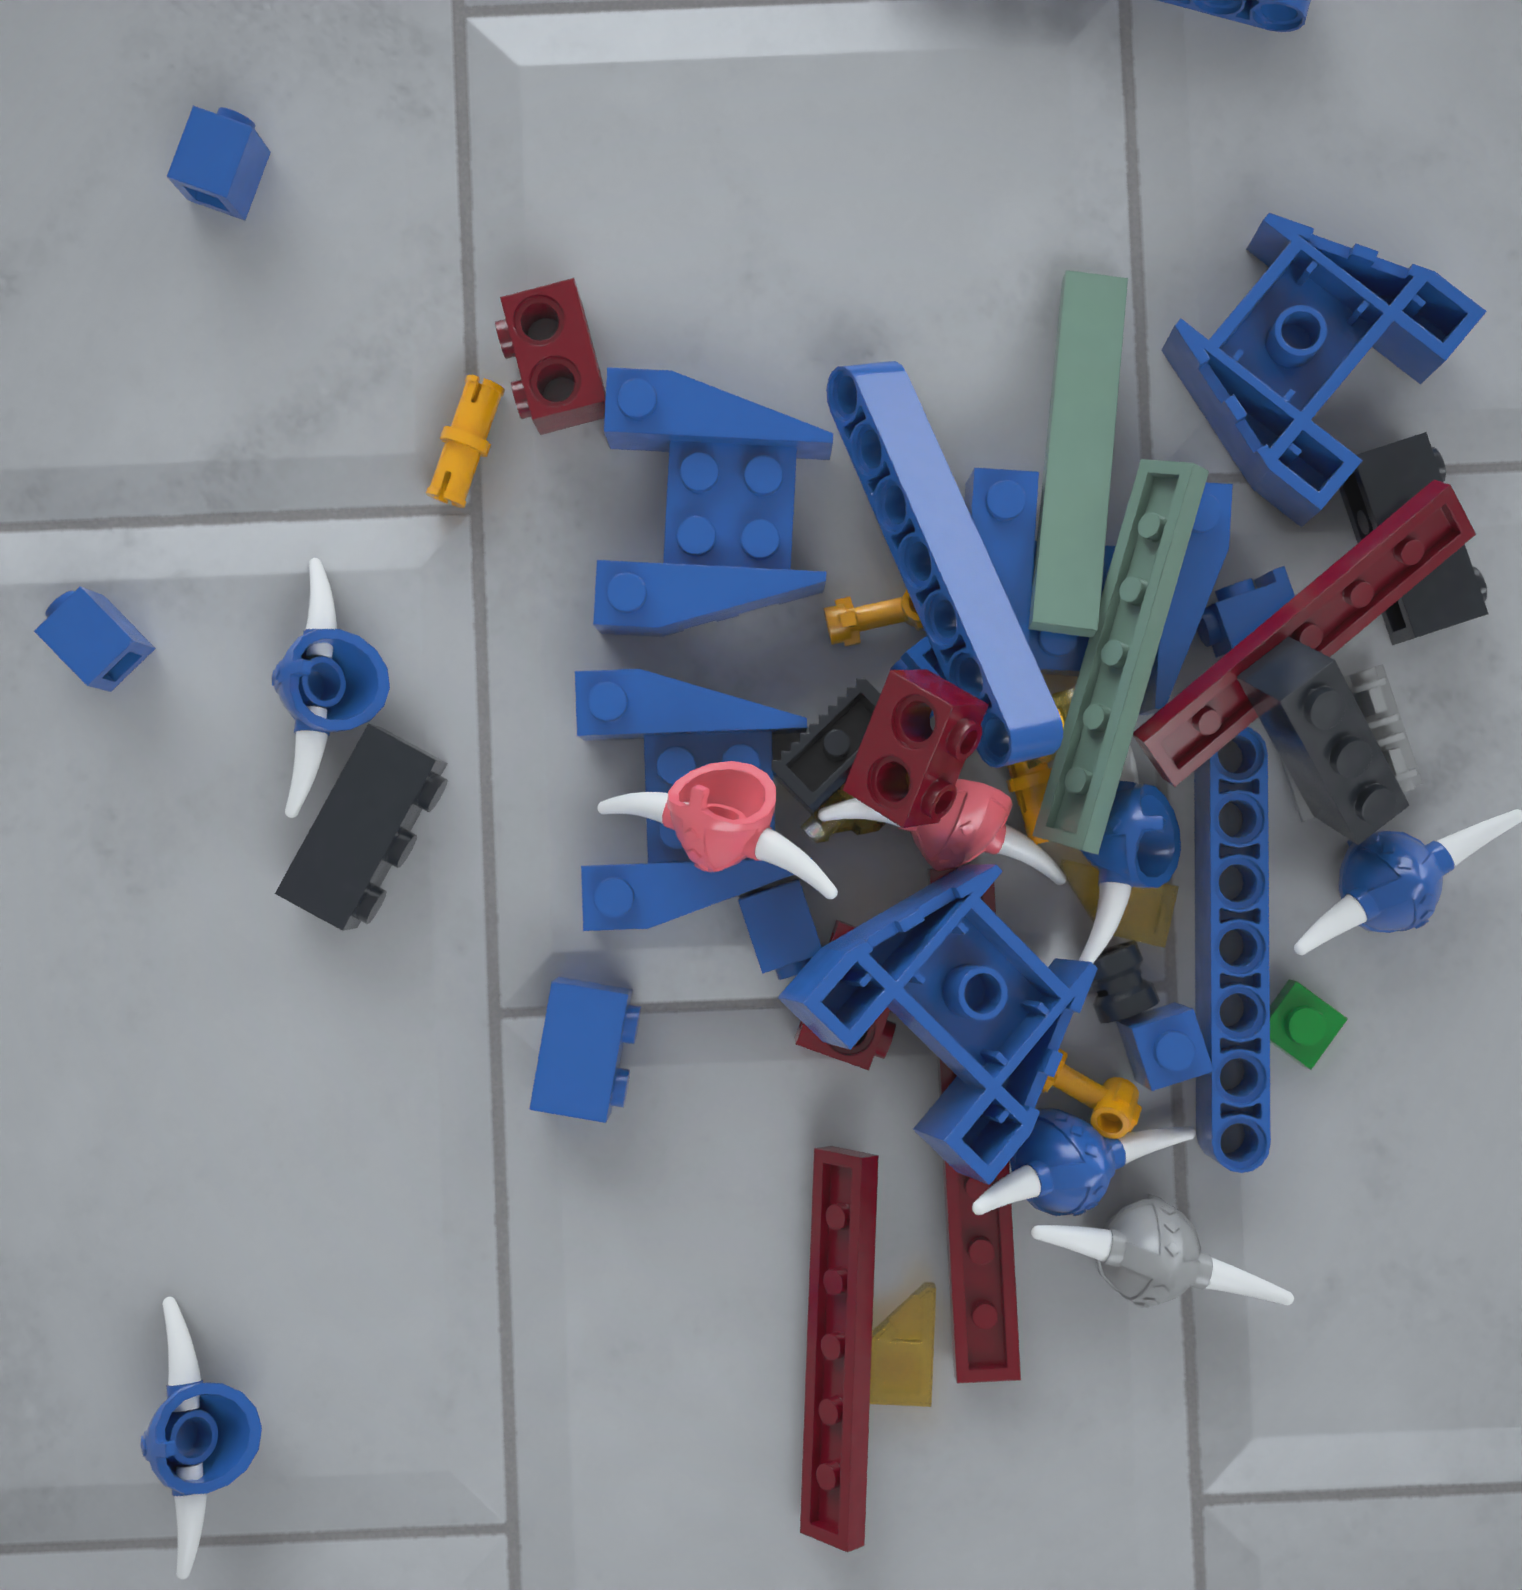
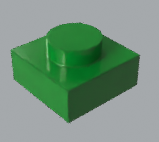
[1270,979,1348,1070]

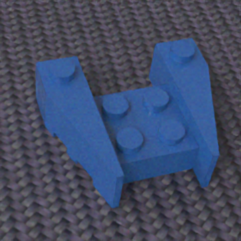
[1161,213,1487,527]
[593,367,834,637]
[964,467,1233,715]
[575,669,812,931]
[777,864,1098,1185]

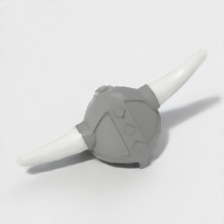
[1031,1194,1294,1308]

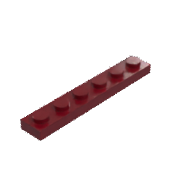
[1133,480,1476,787]
[800,1146,879,1552]

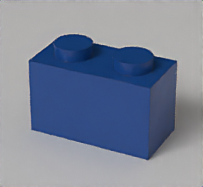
[529,977,641,1123]

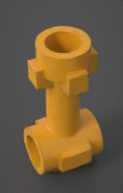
[823,589,924,647]
[1042,1048,1142,1139]

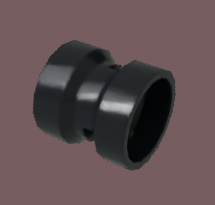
[1091,940,1160,1024]

